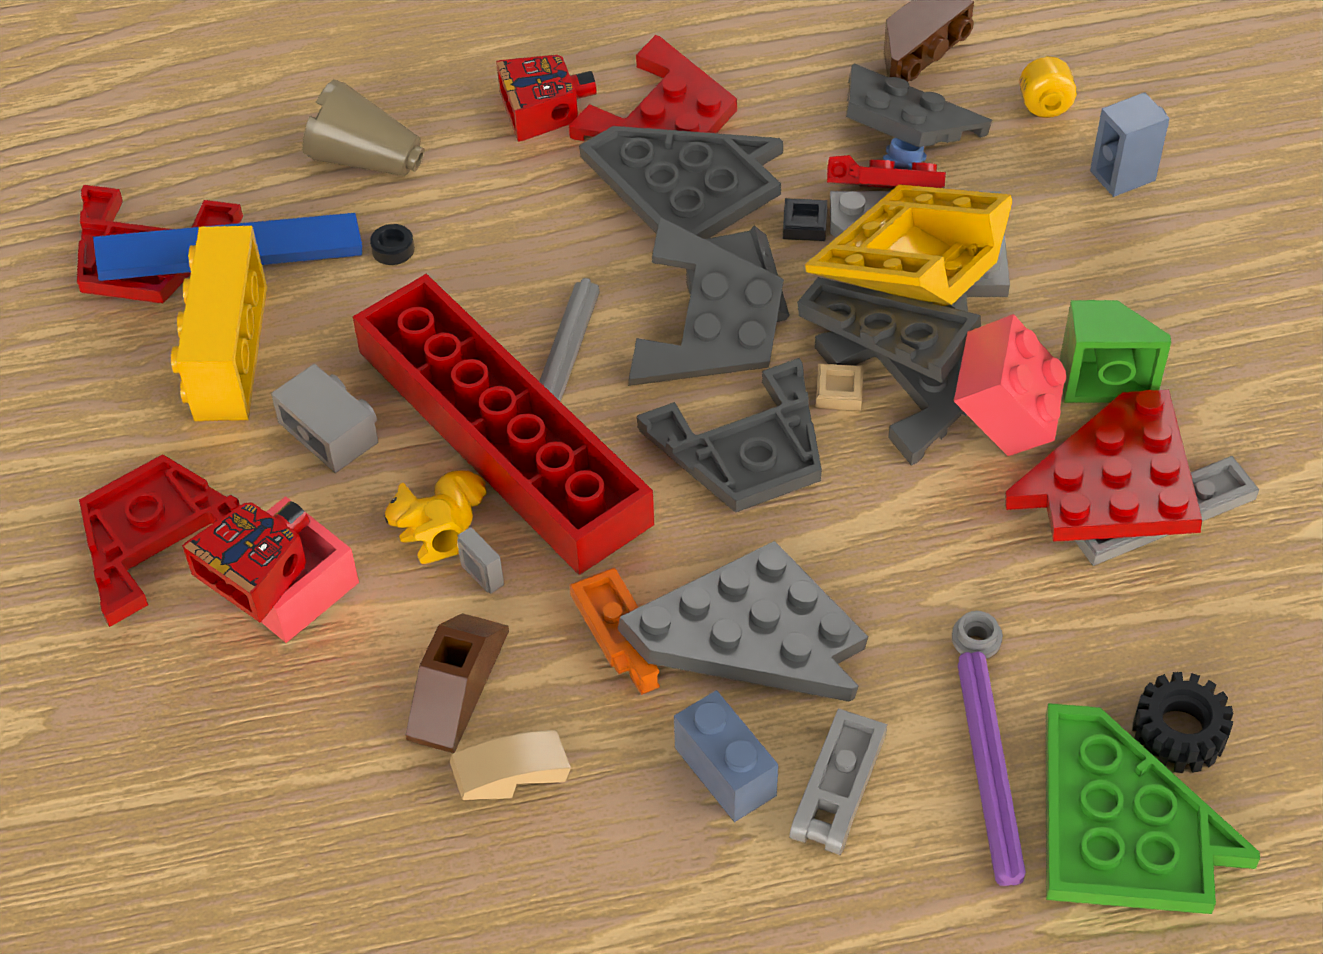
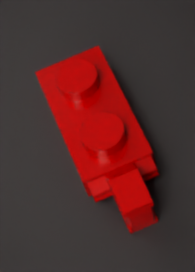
[827,155,946,189]

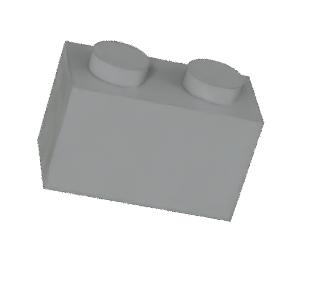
[271,363,378,473]

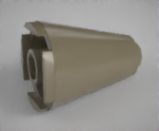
[302,79,425,176]

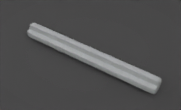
[539,278,600,402]

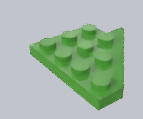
[1046,703,1260,914]

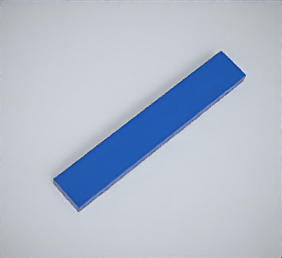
[93,213,363,281]

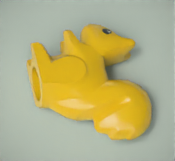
[385,470,487,564]

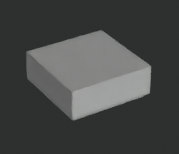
[457,527,504,594]

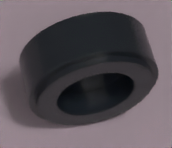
[370,224,415,265]

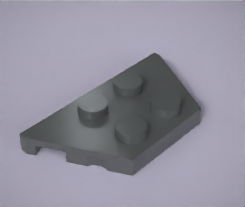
[846,63,992,147]

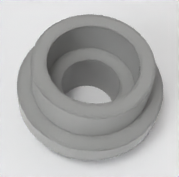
[952,611,1003,658]

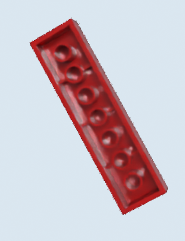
[352,273,654,575]

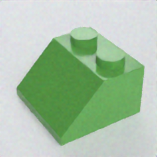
[1059,300,1171,403]

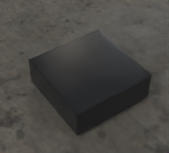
[783,198,828,241]

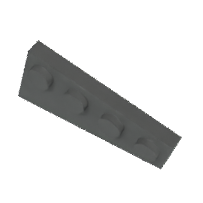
[797,277,981,383]

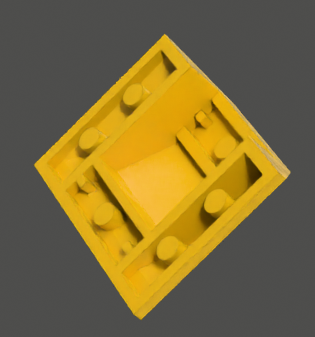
[805,185,1012,306]

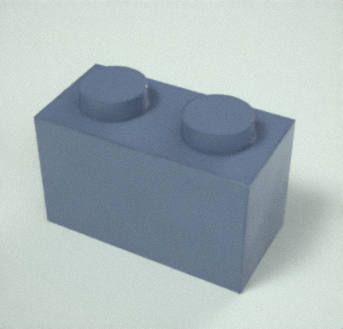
[1090,92,1170,197]
[674,690,778,823]

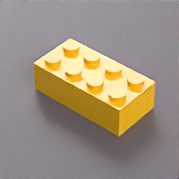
[171,226,267,421]

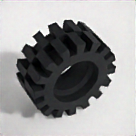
[1132,672,1234,773]

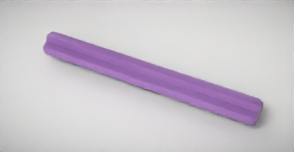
[958,651,1026,886]

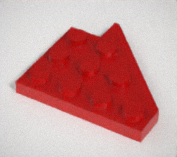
[1005,389,1202,542]

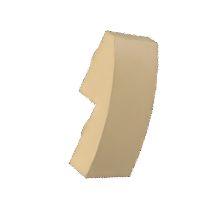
[450,730,571,800]

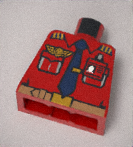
[496,55,597,142]
[182,501,310,623]

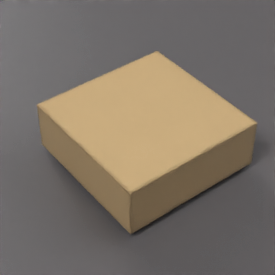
[816,363,864,411]

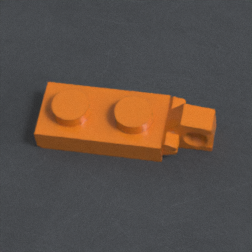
[569,568,660,695]

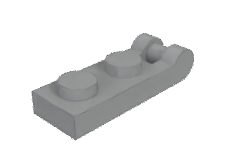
[790,709,887,855]

